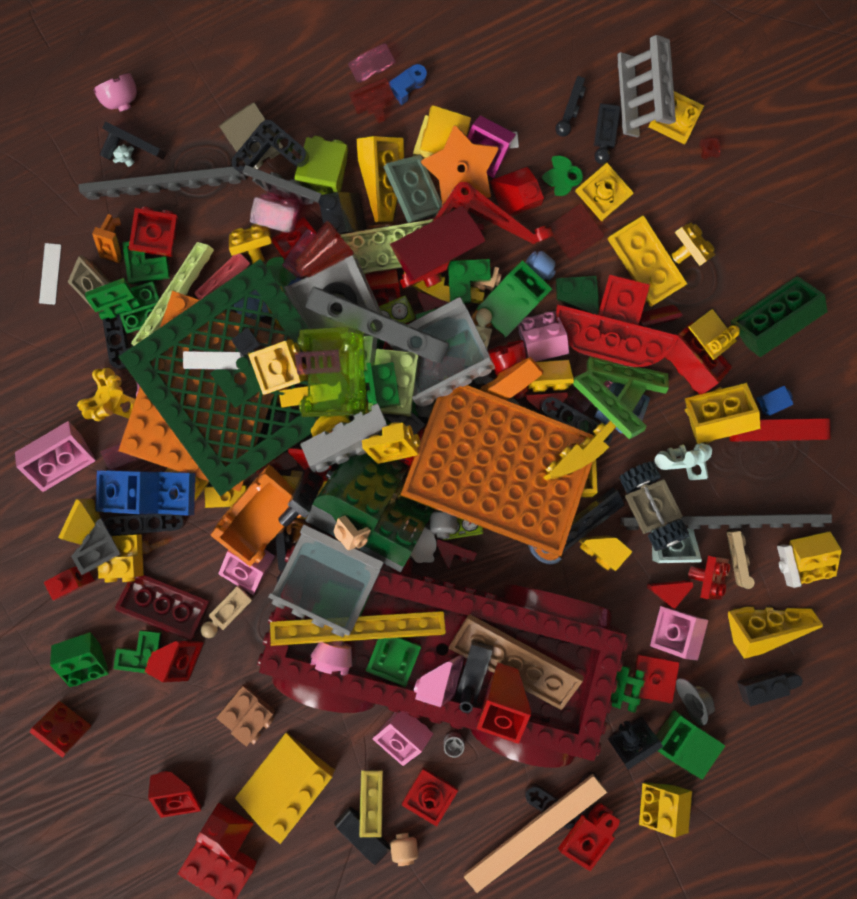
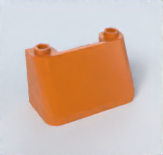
[210,464,301,567]

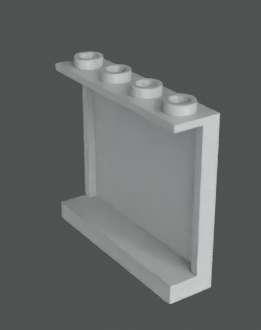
[284,255,383,359]

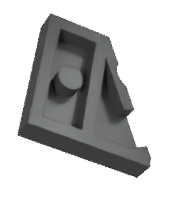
[71,519,121,575]

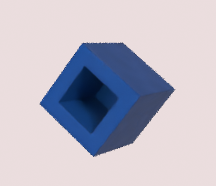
[756,386,793,416]

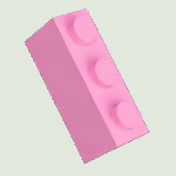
[15,421,95,492]
[414,655,464,707]

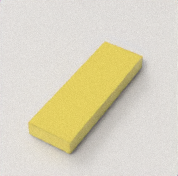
[360,771,383,837]

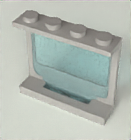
[388,297,495,407]
[268,525,384,638]

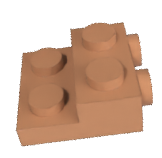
[217,685,276,747]

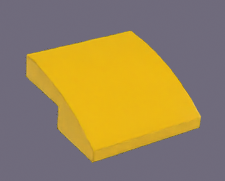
[420,106,471,154]

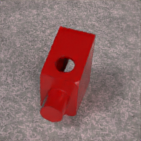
[44,566,95,601]

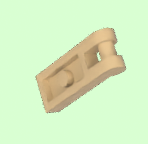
[726,530,755,589]

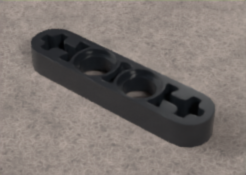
[539,397,612,445]
[104,514,186,535]

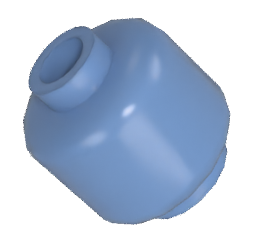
[525,251,556,280]

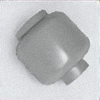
[430,509,457,539]

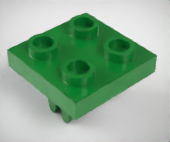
[366,637,421,687]

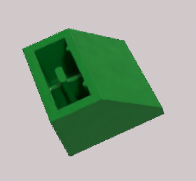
[50,632,109,687]

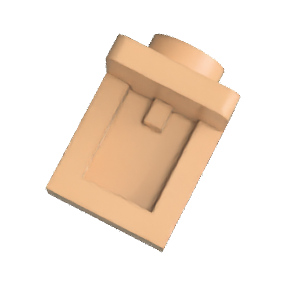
[470,267,502,291]
[333,515,371,551]

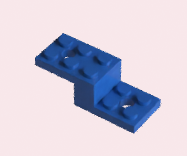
[96,471,195,515]

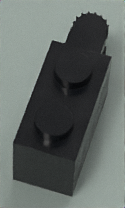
[737,670,803,707]

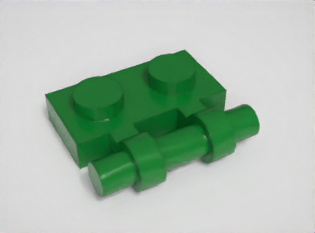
[85,278,141,320]
[610,665,645,713]

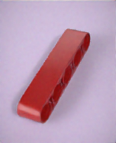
[729,419,831,442]

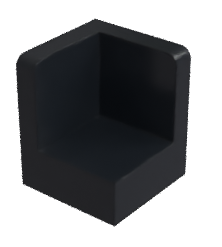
[231,327,262,358]

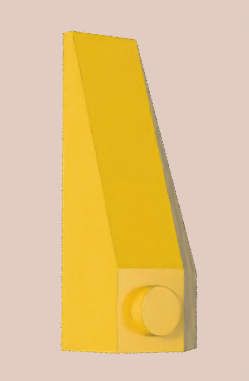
[357,136,404,222]
[728,607,823,659]

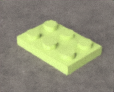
[368,349,419,416]

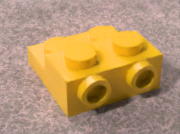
[248,339,308,395]
[362,422,420,464]
[98,534,144,582]

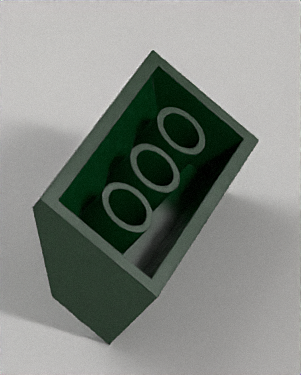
[730,276,828,357]

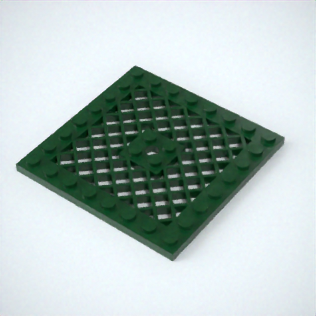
[119,259,359,496]

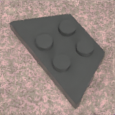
[242,165,322,205]

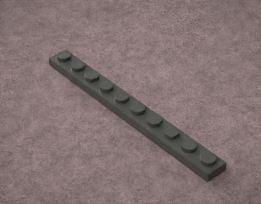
[620,514,832,530]

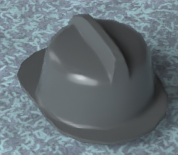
[676,678,715,726]

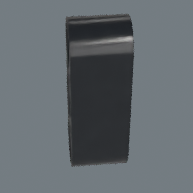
[334,806,391,865]

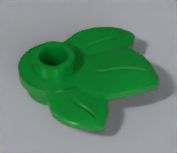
[542,156,583,196]
[266,257,296,292]

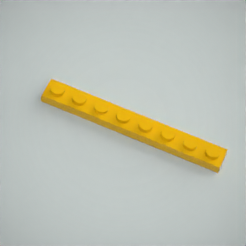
[270,612,446,646]

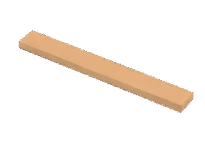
[464,774,607,893]

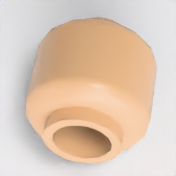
[390,833,419,866]

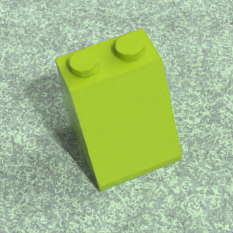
[295,136,348,195]

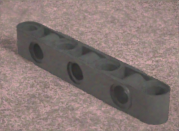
[305,286,450,364]

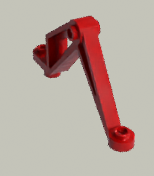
[400,182,554,289]

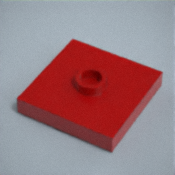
[630,654,679,703]

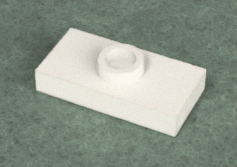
[777,544,802,588]

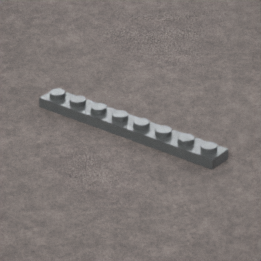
[78,167,246,200]

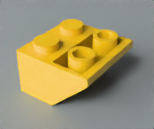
[528,360,574,393]
[790,532,841,584]
[579,535,632,571]
[639,783,692,838]

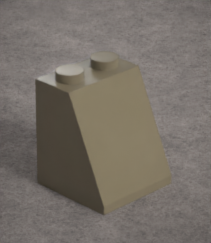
[218,103,283,169]

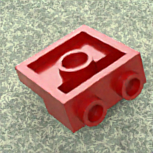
[129,207,178,257]

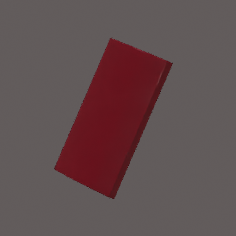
[390,206,486,282]
[114,575,209,641]

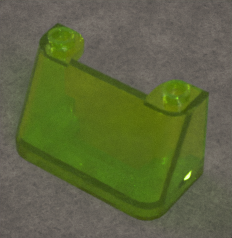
[298,327,366,417]

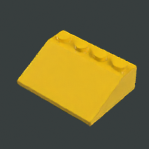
[235,732,335,844]

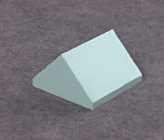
[652,528,702,563]

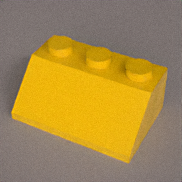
[685,383,760,444]

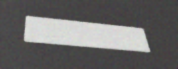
[39,243,61,305]
[183,351,241,369]

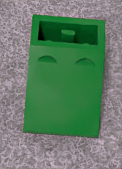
[476,260,552,338]
[656,710,725,780]

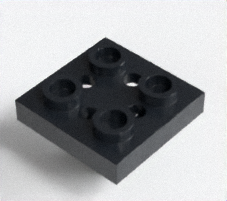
[607,716,663,770]

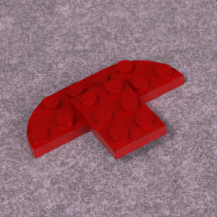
[556,275,679,367]

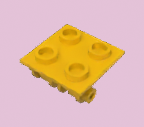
[688,309,740,360]

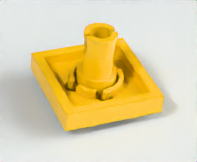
[575,163,633,221]
[229,222,272,264]
[671,222,715,266]

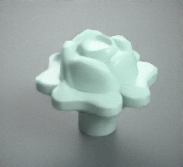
[113,144,134,167]

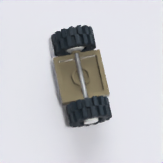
[619,461,690,551]

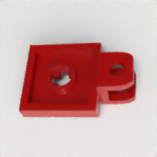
[558,803,620,872]

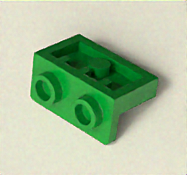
[364,362,401,409]

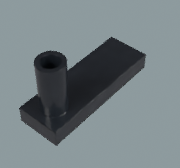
[99,121,167,161]
[278,467,324,527]
[455,640,493,713]

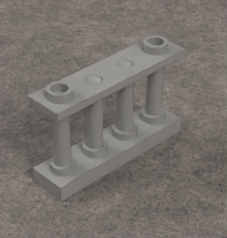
[618,35,676,137]

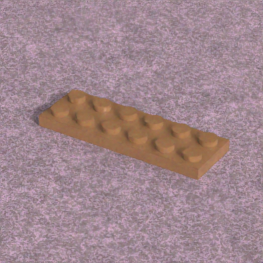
[449,614,583,710]

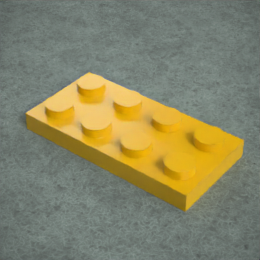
[608,216,687,307]

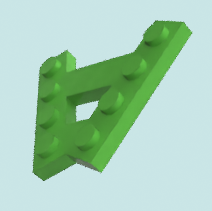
[573,356,669,439]

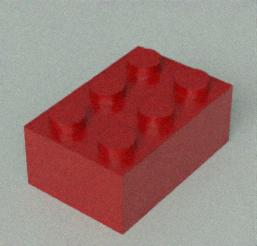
[177,841,257,899]

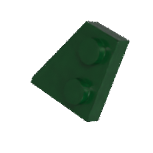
[555,276,599,315]

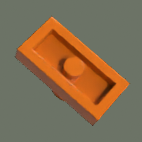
[92,214,122,263]

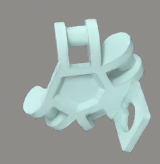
[655,443,712,480]

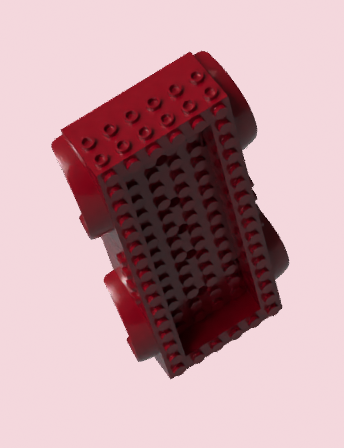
[257,534,628,768]

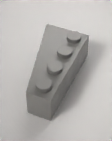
[301,403,387,472]

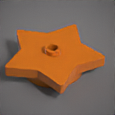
[421,125,498,204]

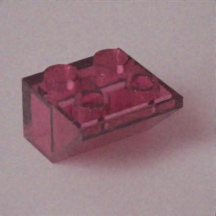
[249,192,303,233]

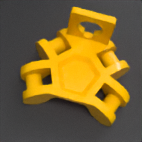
[77,368,136,421]

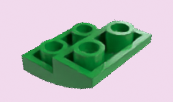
[117,281,160,334]

